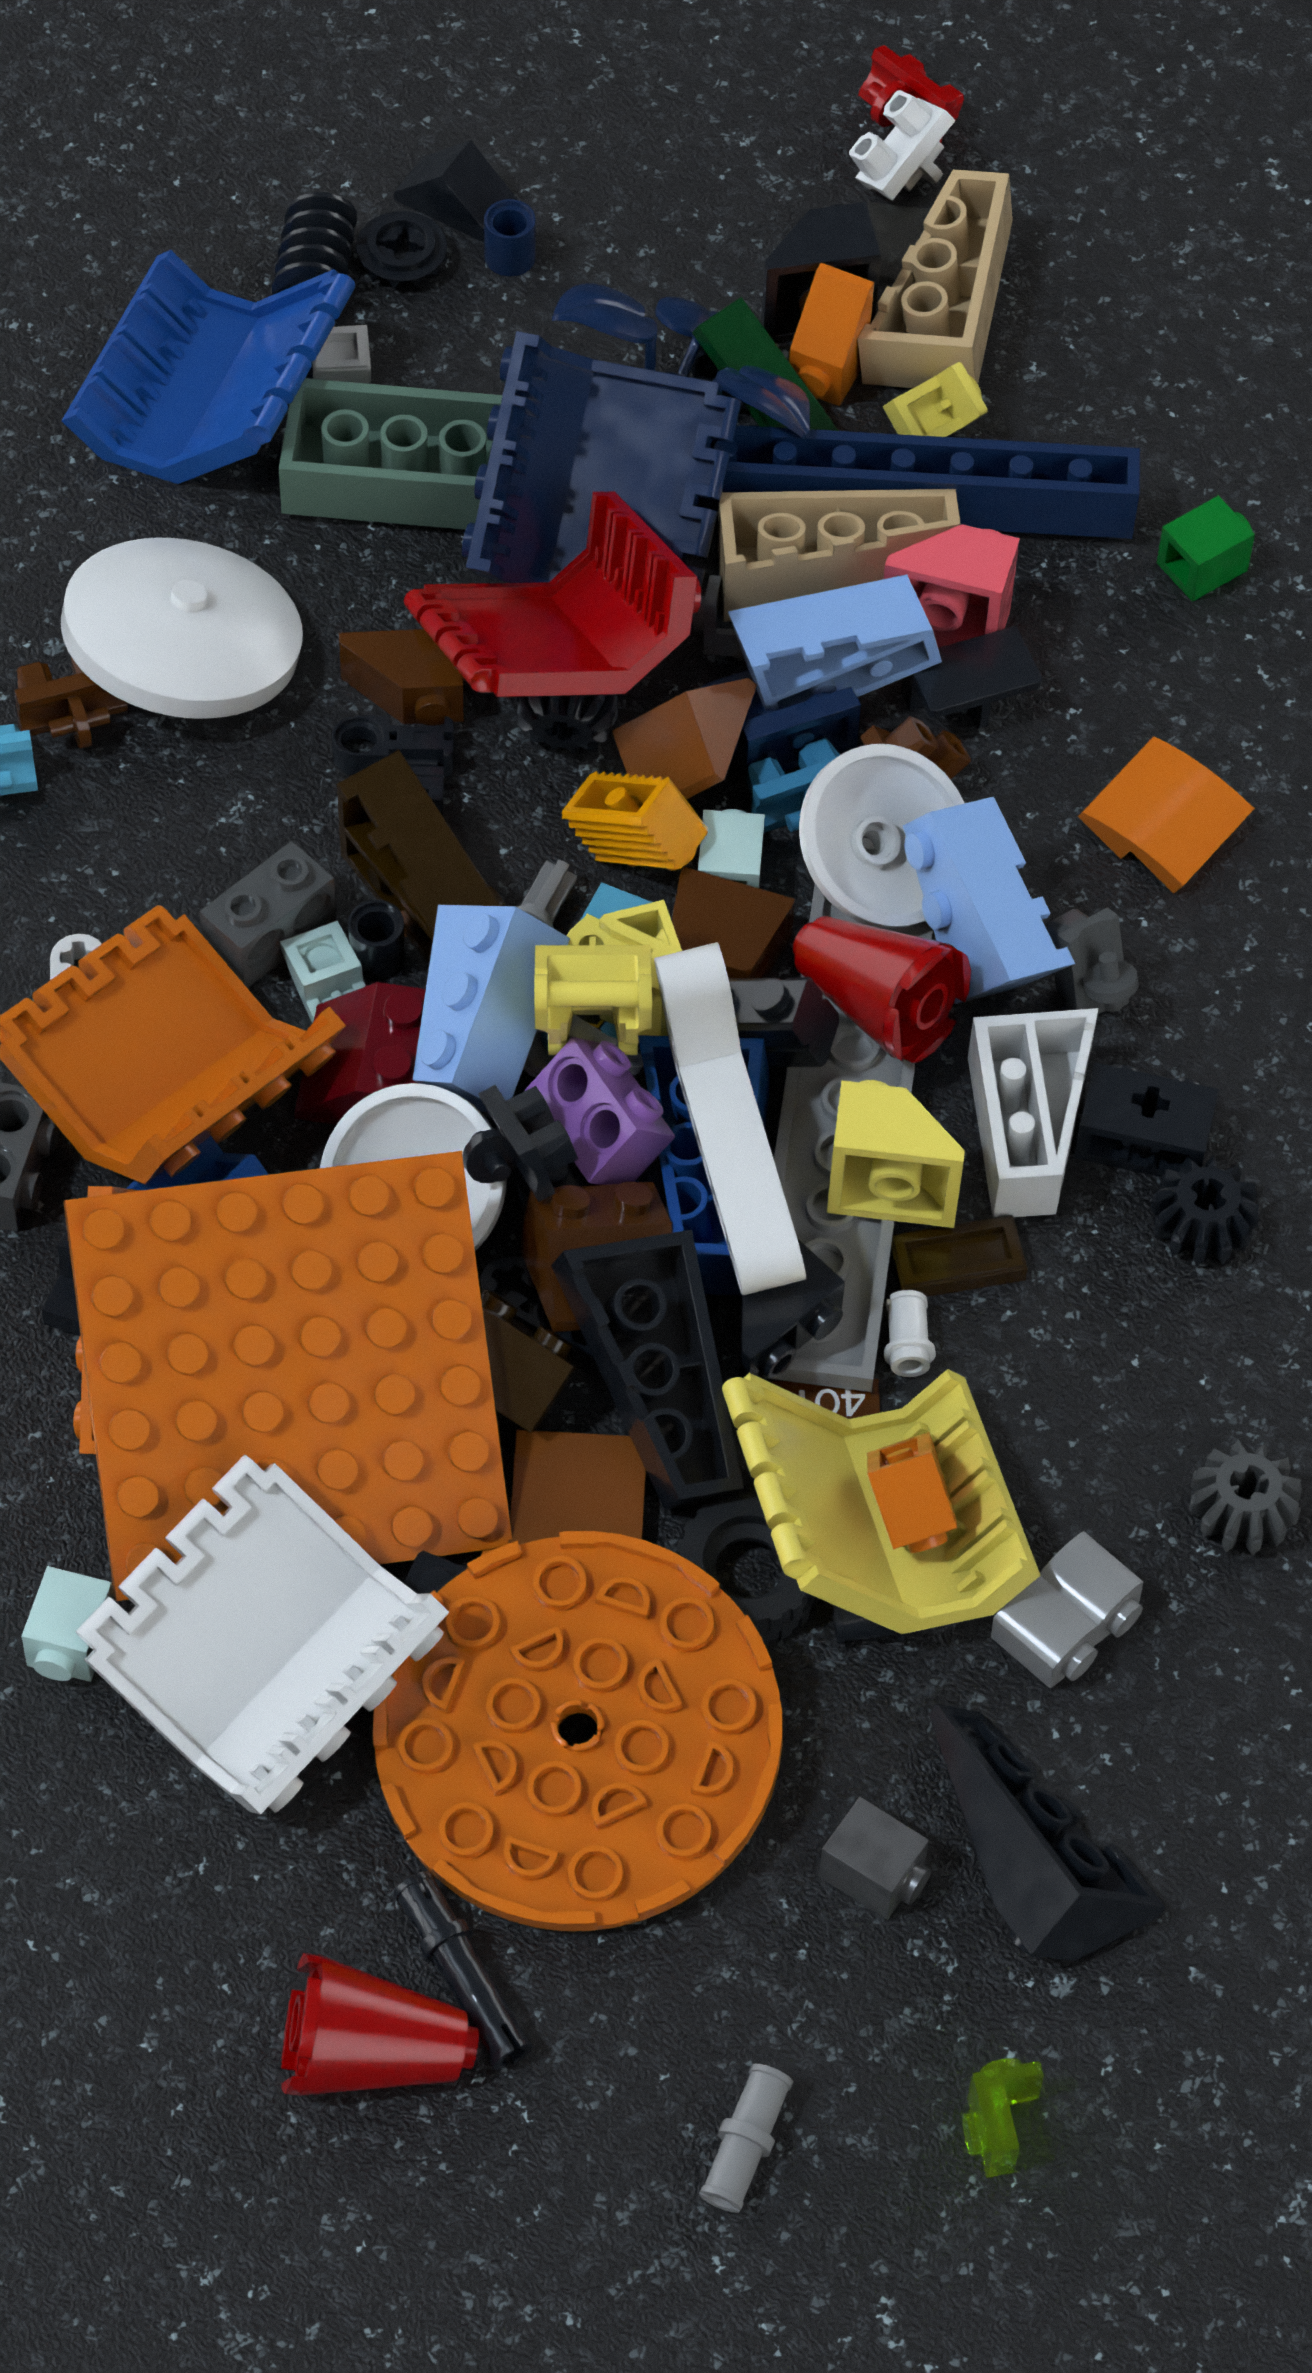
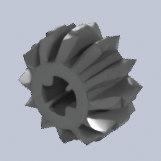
[1189,1439,1302,1556]

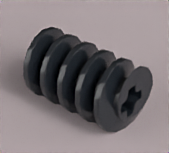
[272,192,358,295]

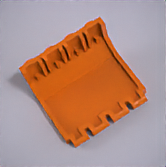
[0,905,346,1184]

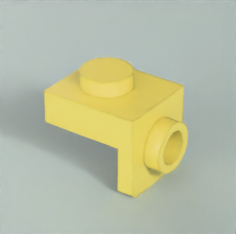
[882,362,988,437]

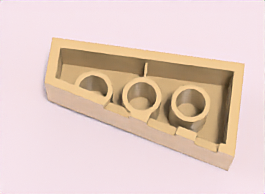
[858,169,1013,388]

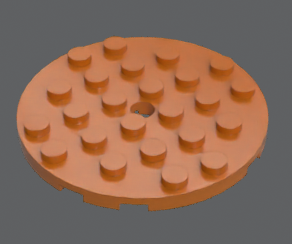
[373,1531,783,1931]

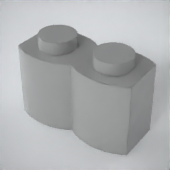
[991,1531,1143,1688]

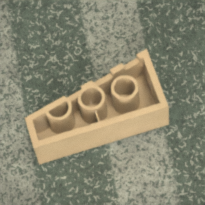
[717,489,961,622]

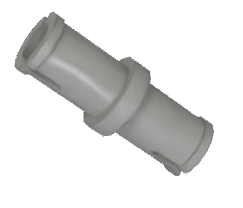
[699,2064,793,2213]

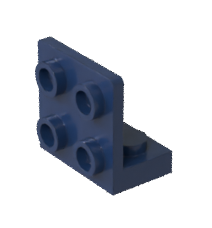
[702,670,861,783]

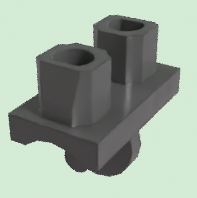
[1048,907,1139,1015]

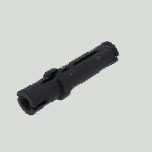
[393,1871,533,2070]

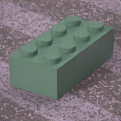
[279,378,503,530]

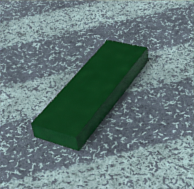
[692,297,839,431]

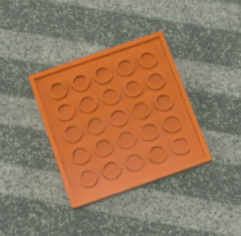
[63,1151,512,1601]

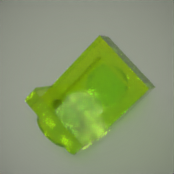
[962,2058,1044,2178]

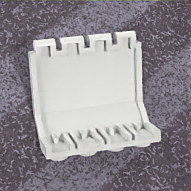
[75,1455,449,1814]

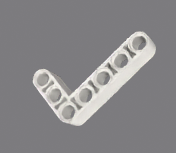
[654,942,806,1296]

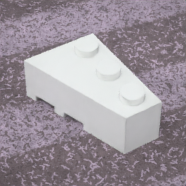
[968,1008,1099,1218]

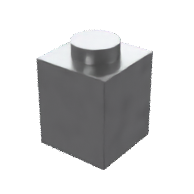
[819,1797,931,1920]

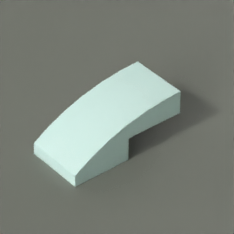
[280,921,366,1023]

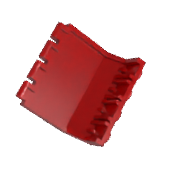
[404,491,701,697]

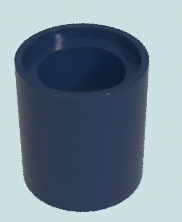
[484,199,536,277]

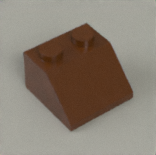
[519,1181,672,1332]

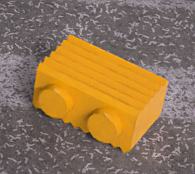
[562,771,708,871]

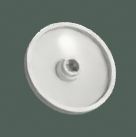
[61,538,303,719]

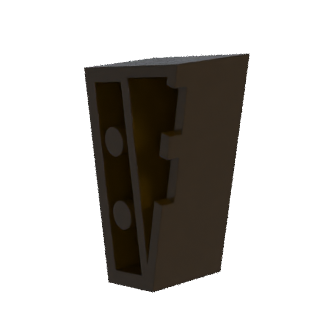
[337,750,505,964]

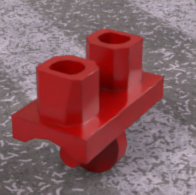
[858,45,964,143]

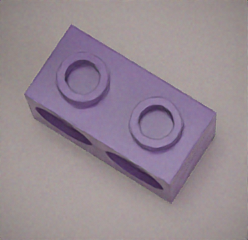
[525,1037,676,1185]

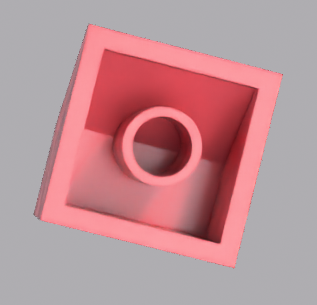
[884,524,1020,648]

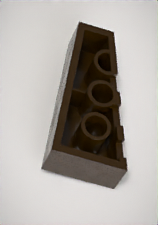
[481,1289,580,1433]

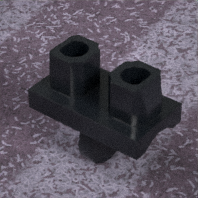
[462,1085,578,1202]

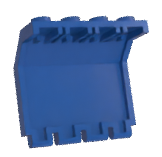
[62,250,356,484]

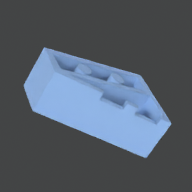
[728,574,942,711]
[903,797,1075,1004]
[413,905,570,1112]

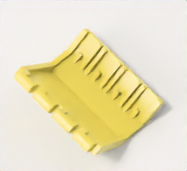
[722,1369,1041,1634]

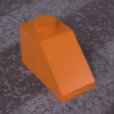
[789,263,874,406]
[867,1432,957,1553]

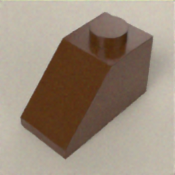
[339,629,464,726]

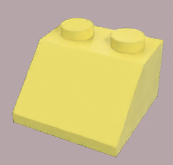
[827,1080,965,1228]

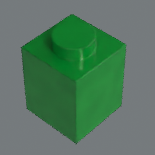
[1156,495,1255,602]

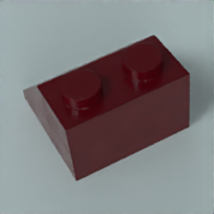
[294,982,426,1125]

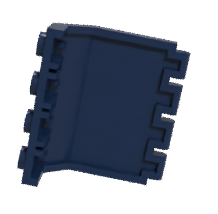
[462,331,742,588]

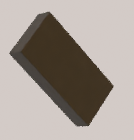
[890,1215,1028,1297]

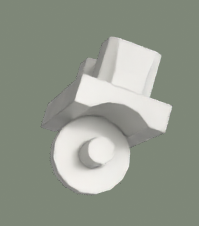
[849,90,955,201]

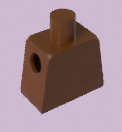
[671,866,795,978]

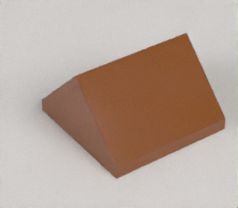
[612,678,757,799]

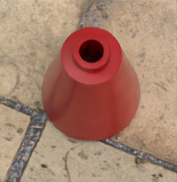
[793,916,971,1063]
[281,1953,479,2096]

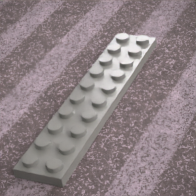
[765,838,933,1392]

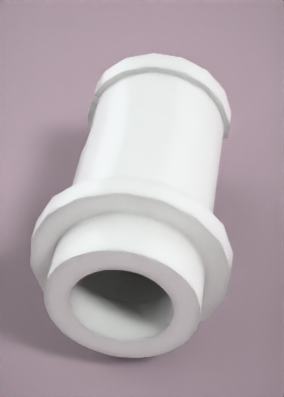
[884,1290,936,1377]

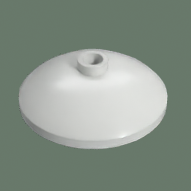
[799,744,965,929]
[320,1083,507,1251]

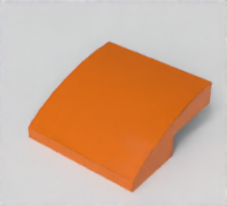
[1078,736,1255,894]

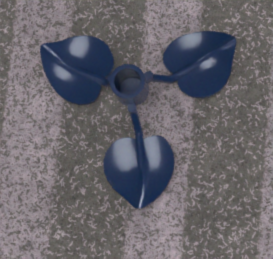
[552,283,810,440]

